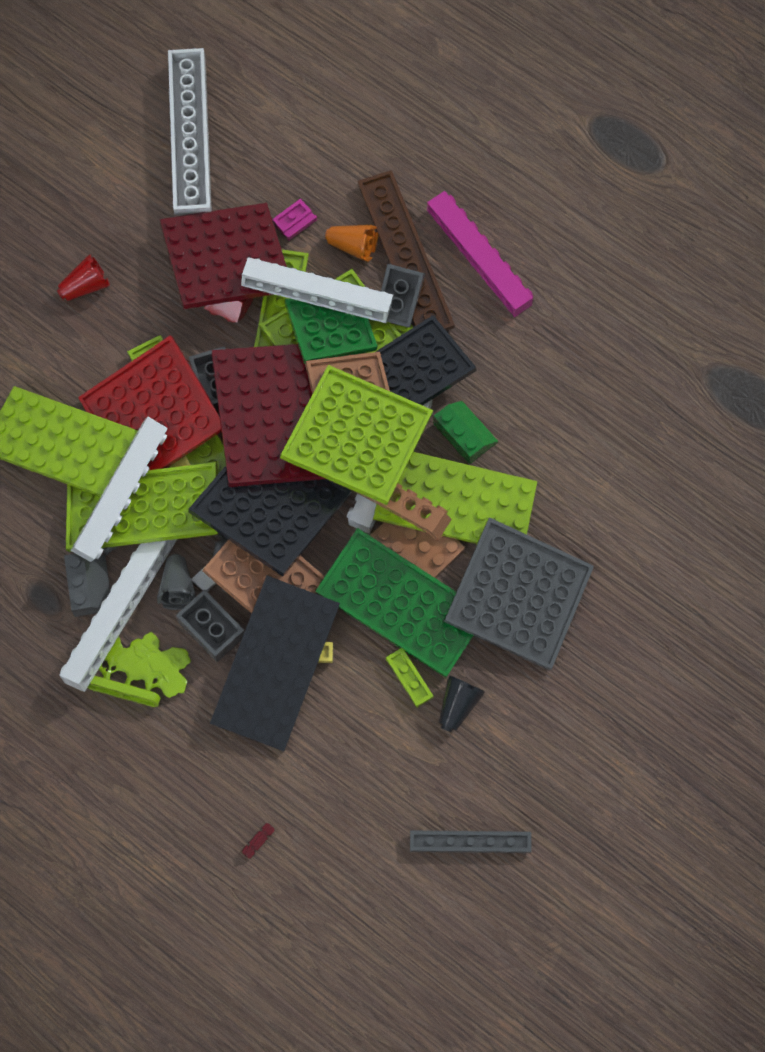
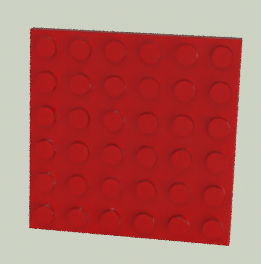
[78,335,221,470]

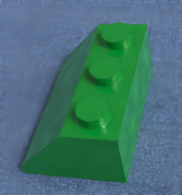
[433,401,498,465]

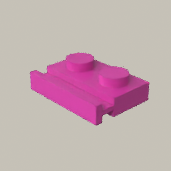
[272,199,317,240]

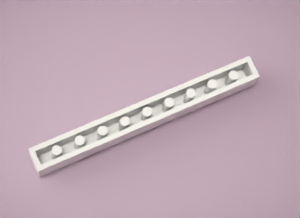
[59,539,177,692]

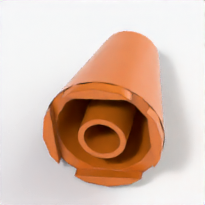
[325,225,378,262]

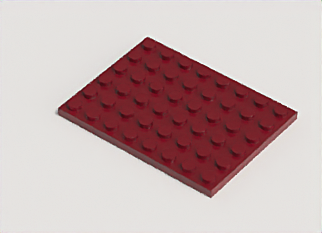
[212,344,326,487]

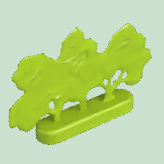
[87,631,191,707]

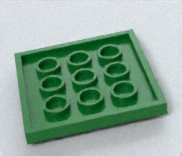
[285,298,378,365]

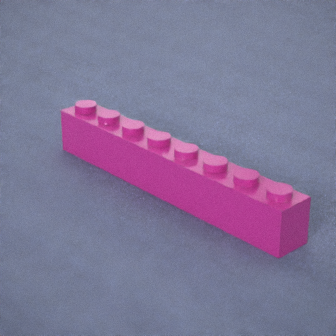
[427,191,533,317]

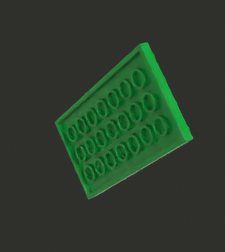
[315,528,473,678]

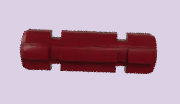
[242,823,275,859]

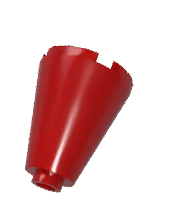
[57,254,110,301]

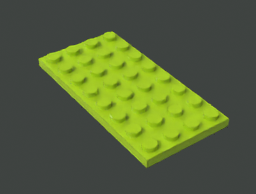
[0,386,138,497]
[373,452,537,544]
[66,462,218,552]

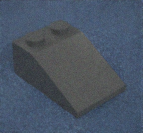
[381,264,426,328]

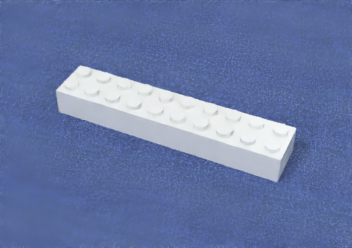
[168,48,212,217]

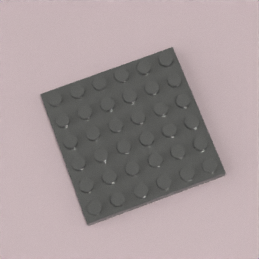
[444,517,594,671]

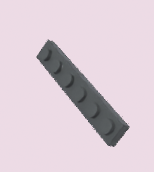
[410,830,531,853]

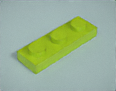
[386,649,434,708]

